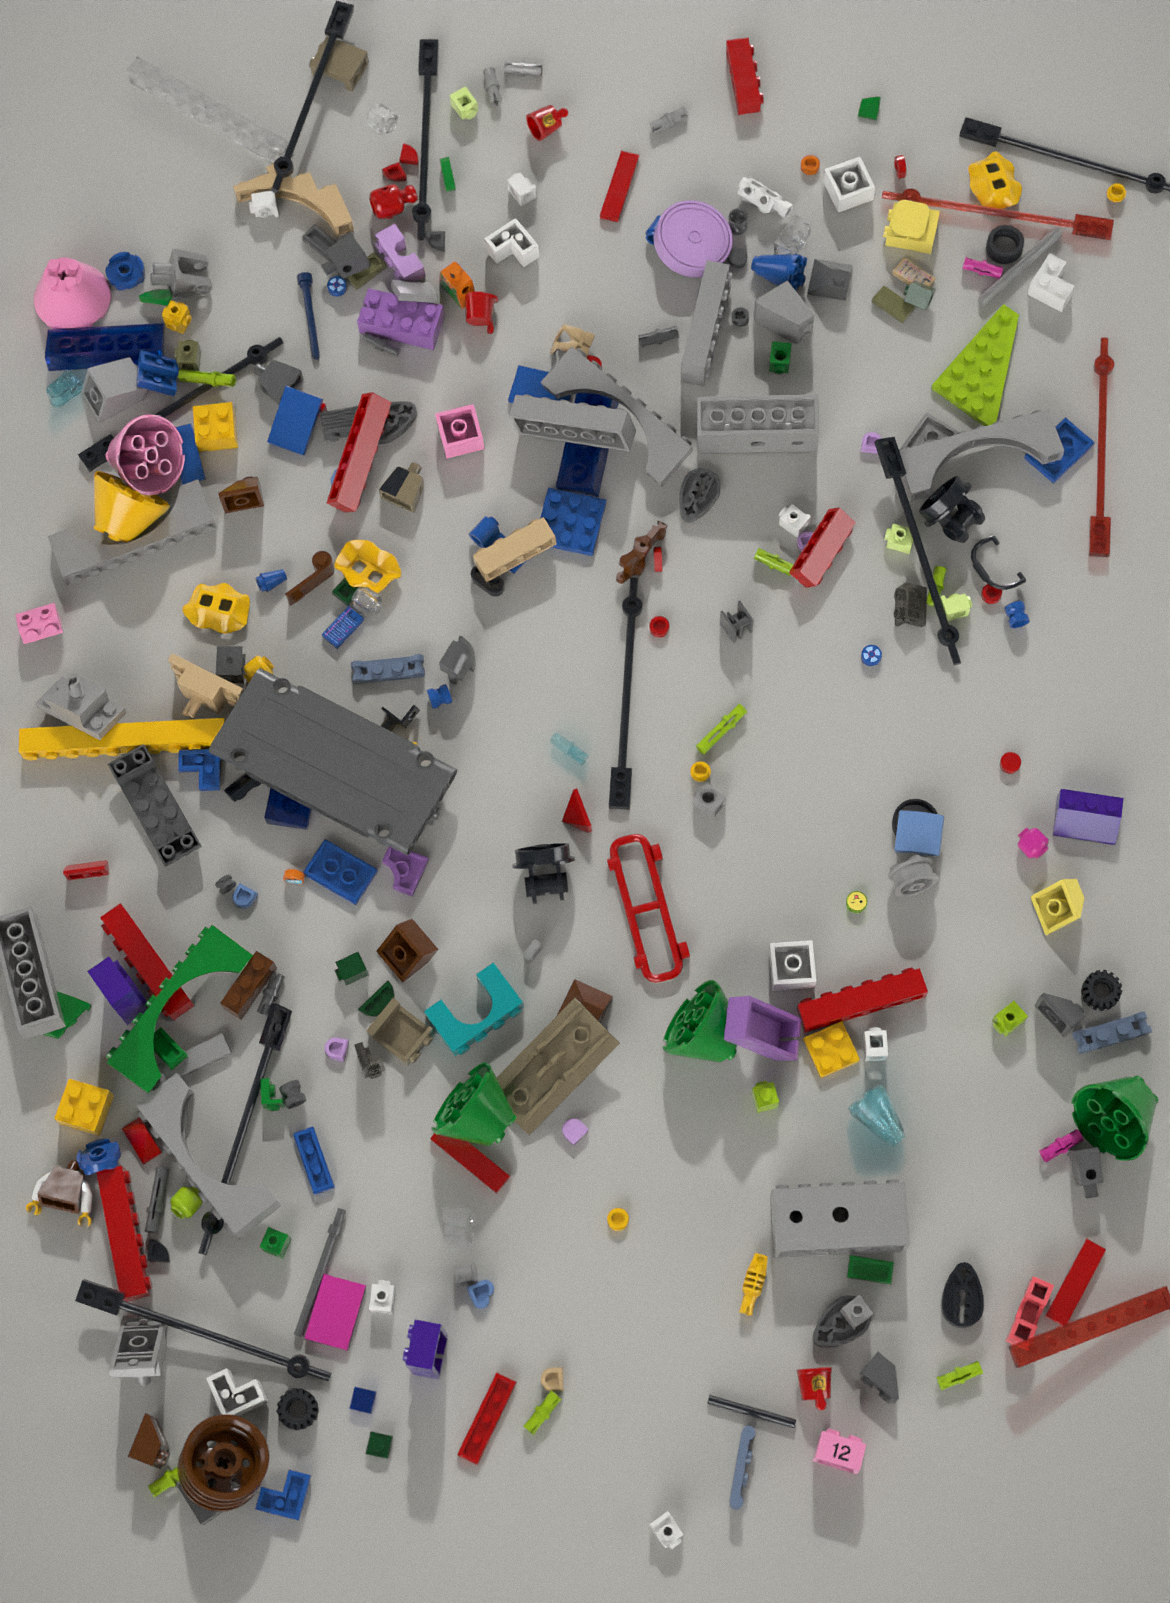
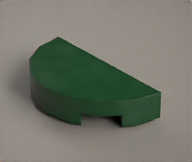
[358,980,395,1017]

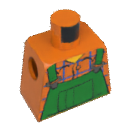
[439,261,475,309]

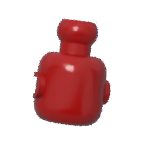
[369,184,418,219]

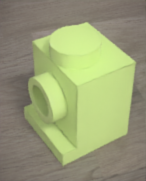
[450,86,478,120]
[884,524,913,554]
[940,594,972,621]

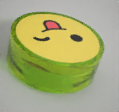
[846,891,867,913]

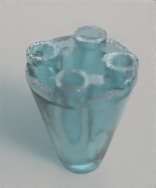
[848,1084,906,1146]

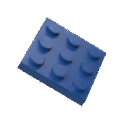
[540,487,607,556]

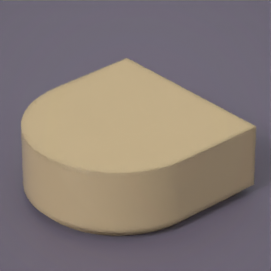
[541,1367,564,1391]

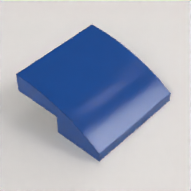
[137,350,179,397]

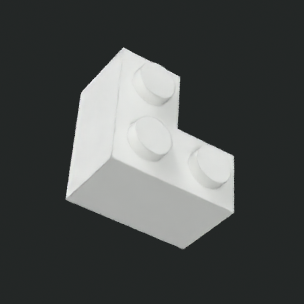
[484,218,539,267]
[1027,253,1075,312]
[206,1368,268,1416]

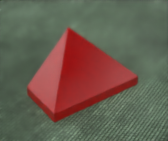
[562,788,592,833]
[121,1117,162,1165]

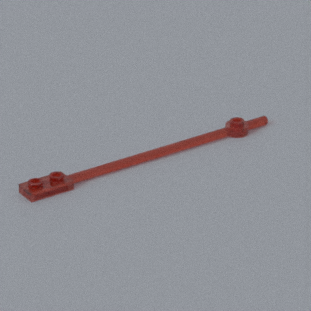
[882,188,1114,240]
[1088,337,1114,557]

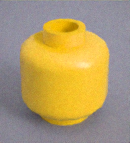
[244,656,274,683]

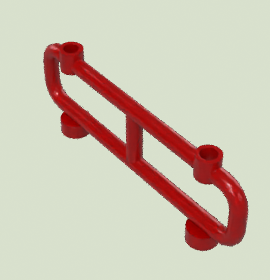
[607,834,690,983]

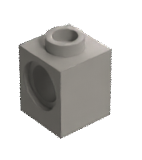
[693,783,726,819]
[840,1295,873,1330]

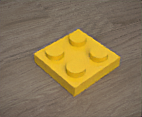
[803,1022,860,1078]

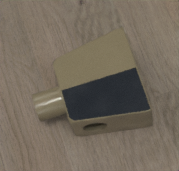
[379,462,424,513]

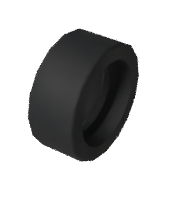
[986,225,1024,264]

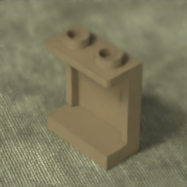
[309,36,369,91]
[366,998,435,1066]

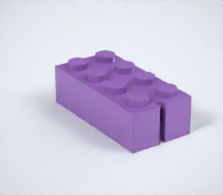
[357,288,445,350]
[724,996,801,1061]

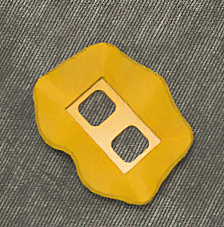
[968,151,1022,210]
[334,539,401,593]
[182,583,250,634]

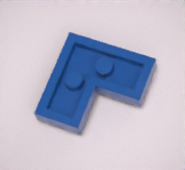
[178,749,221,791]
[255,1470,312,1521]

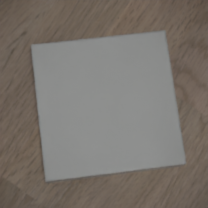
[391,280,438,303]

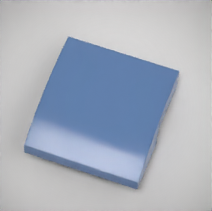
[895,811,944,857]

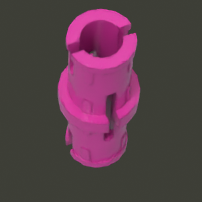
[962,257,1003,279]
[1039,1129,1084,1163]

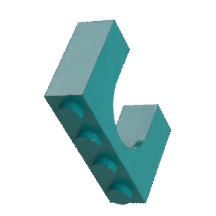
[424,962,524,1056]

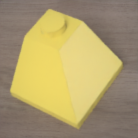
[1030,879,1084,935]

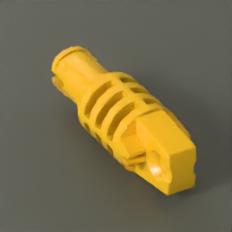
[739,1253,768,1316]

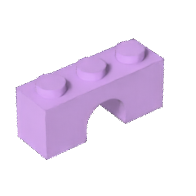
[375,224,426,282]

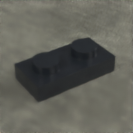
[224,773,262,802]

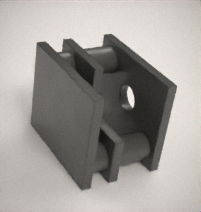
[720,600,754,643]
[216,646,246,683]

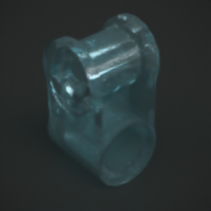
[46,370,84,407]

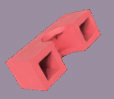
[1005,1276,1054,1350]

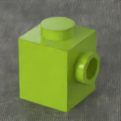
[992,1000,1028,1037]
[751,1080,779,1113]

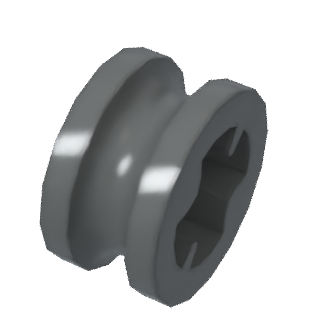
[732,307,749,327]
[215,874,236,894]

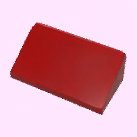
[63,860,109,881]

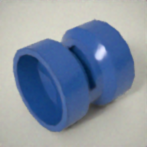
[1004,601,1030,628]
[427,684,453,709]

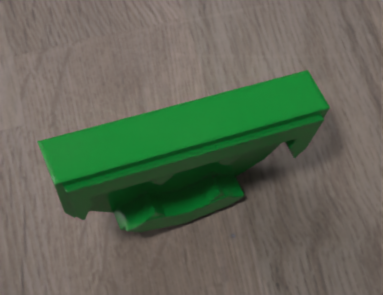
[139,289,173,306]

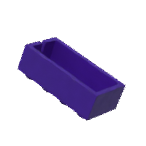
[87,956,147,1026]
[403,1319,448,1379]

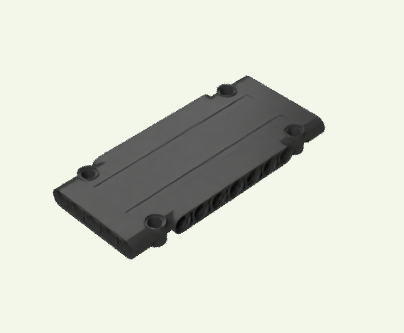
[209,668,457,856]

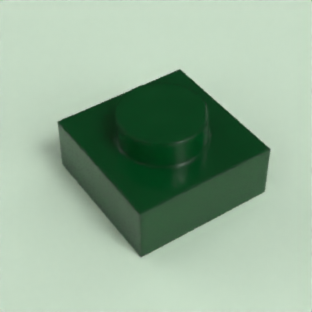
[332,578,361,606]
[365,1431,393,1459]

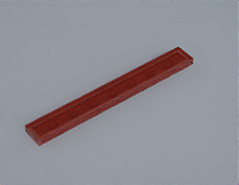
[1008,1286,1170,1368]

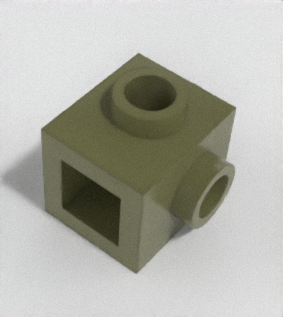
[174,340,201,371]

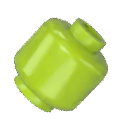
[170,1186,203,1219]

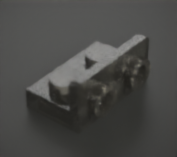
[893,582,927,627]
[354,1042,385,1079]

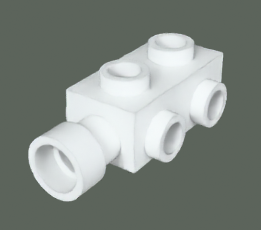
[737,177,794,218]

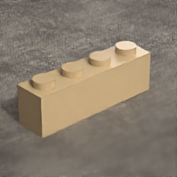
[473,517,556,582]

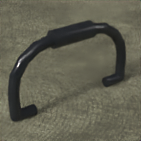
[971,535,1026,590]

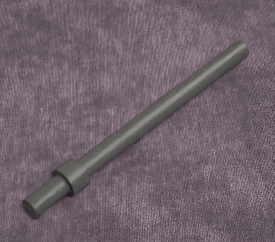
[294,1208,346,1337]

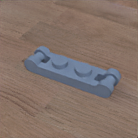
[351,654,425,684]
[1072,1011,1152,1054]
[729,1426,755,1510]

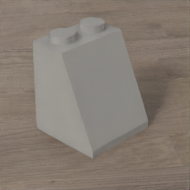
[754,281,815,344]
[81,357,148,423]

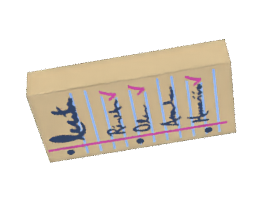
[892,257,936,287]

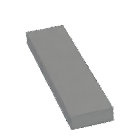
[152,1034,232,1091]

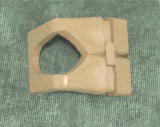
[550,324,595,358]

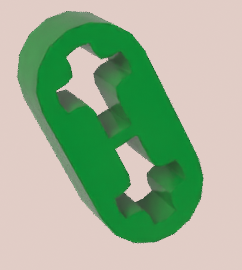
[439,157,456,192]

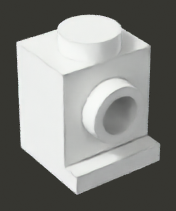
[508,172,537,206]
[249,191,279,218]
[779,504,811,539]
[864,1027,888,1061]
[369,1280,395,1314]
[649,1511,684,1550]

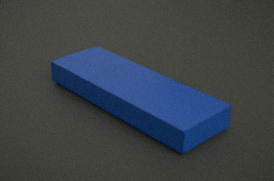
[293,1126,335,1195]

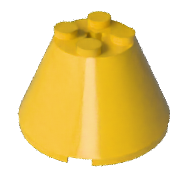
[93,471,170,543]

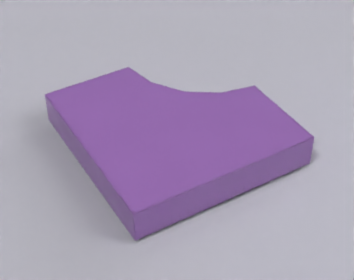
[382,846,429,897]

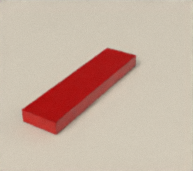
[600,150,639,223]
[430,1133,510,1194]
[1045,1239,1106,1328]
[457,1372,517,1465]

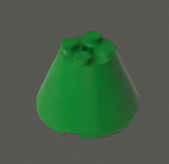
[663,980,738,1063]
[431,1062,517,1146]
[1071,1075,1159,1161]

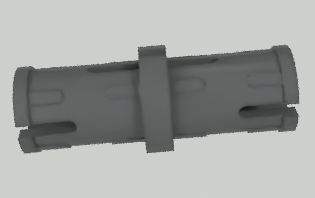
[638,326,679,348]
[257,972,285,1016]

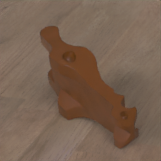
[616,520,668,584]

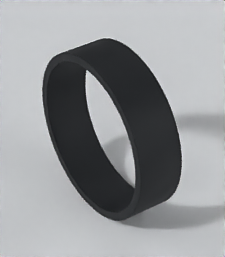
[892,799,938,836]

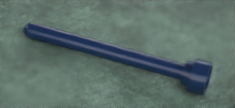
[297,272,320,360]

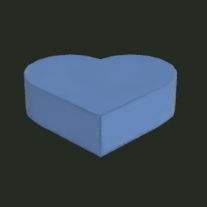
[466,1280,494,1309]

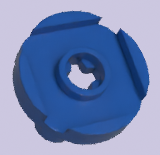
[105,252,145,291]
[76,1139,121,1175]

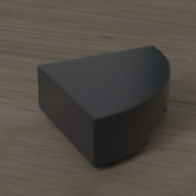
[147,1239,170,1263]

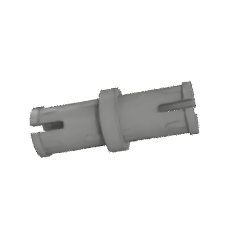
[504,61,542,77]
[483,67,502,106]
[650,106,688,134]

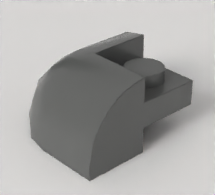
[439,636,476,685]

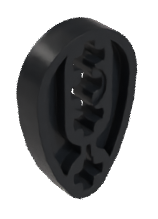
[941,1262,984,1328]

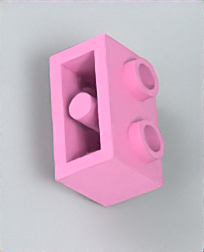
[15,603,63,644]

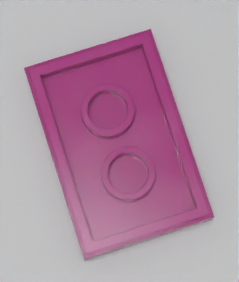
[305,1274,366,1351]

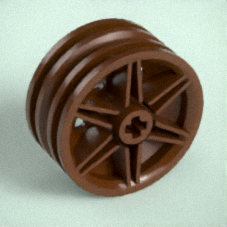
[177,1414,269,1512]

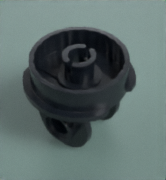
[918,476,985,543]
[512,843,575,904]

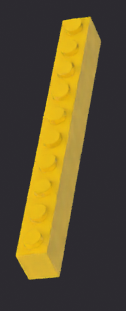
[19,718,225,761]

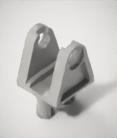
[150,249,212,299]

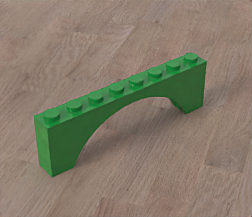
[105,925,253,1094]

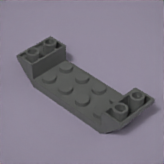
[107,744,202,867]

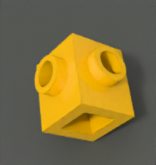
[162,300,192,334]

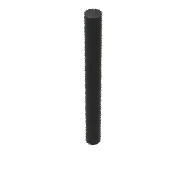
[707,1395,796,1428]

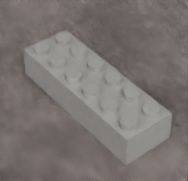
[681,260,732,386]
[509,394,636,451]
[0,906,66,1040]

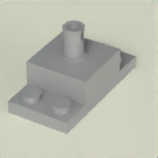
[36,674,126,740]
[109,1314,167,1386]

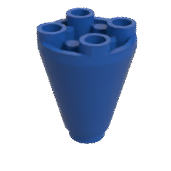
[751,254,807,291]

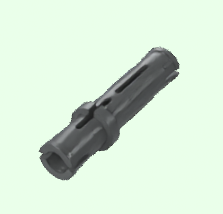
[144,1166,170,1234]

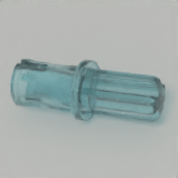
[550,733,589,765]

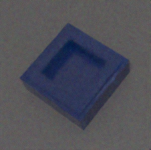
[349,1387,377,1414]

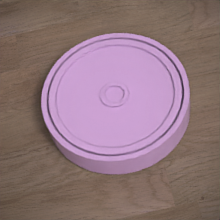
[654,200,733,278]

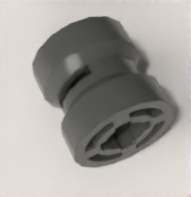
[728,208,748,235]
[279,1080,307,1109]

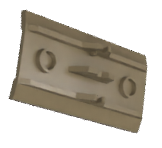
[496,998,620,1135]

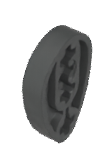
[378,401,417,444]
[679,468,721,523]
[813,1295,871,1347]

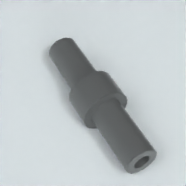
[362,332,400,357]

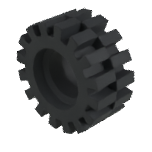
[1081,970,1123,1011]
[276,1388,319,1431]

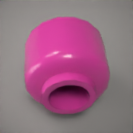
[1017,828,1049,859]

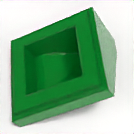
[858,96,881,120]

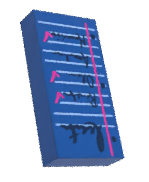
[322,606,364,649]

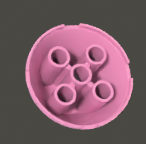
[34,258,111,333]
[106,414,185,495]

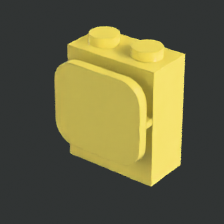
[883,200,940,254]

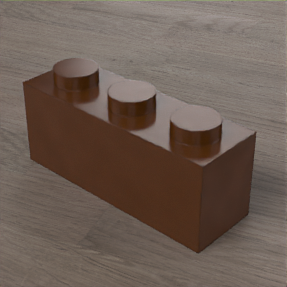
[220,951,277,1020]

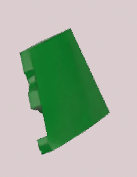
[42,991,92,1039]

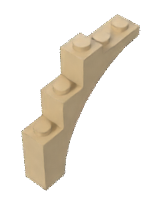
[233,163,354,237]

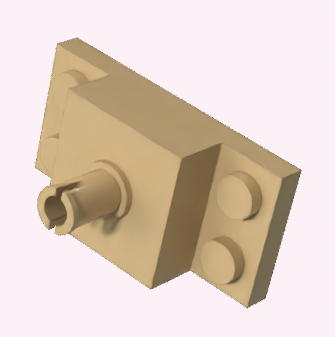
[168,653,244,719]

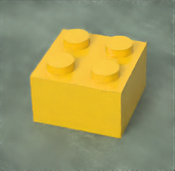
[193,402,238,452]
[54,1078,114,1136]

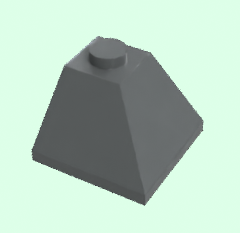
[807,259,853,301]
[1034,993,1086,1037]

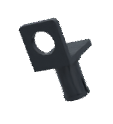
[381,705,420,731]

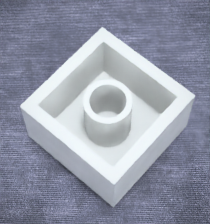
[823,157,875,213]
[769,940,816,991]

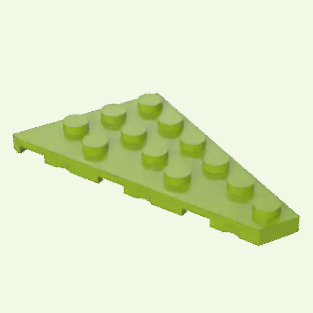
[931,304,1019,427]

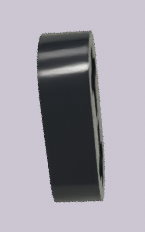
[471,565,505,597]

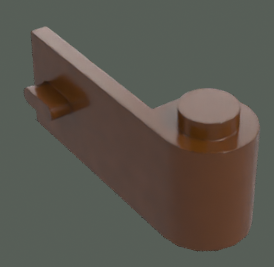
[285,551,335,606]

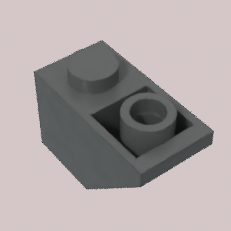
[860,1352,899,1404]

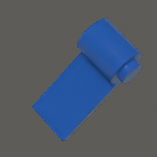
[176,423,206,485]
[469,516,526,574]

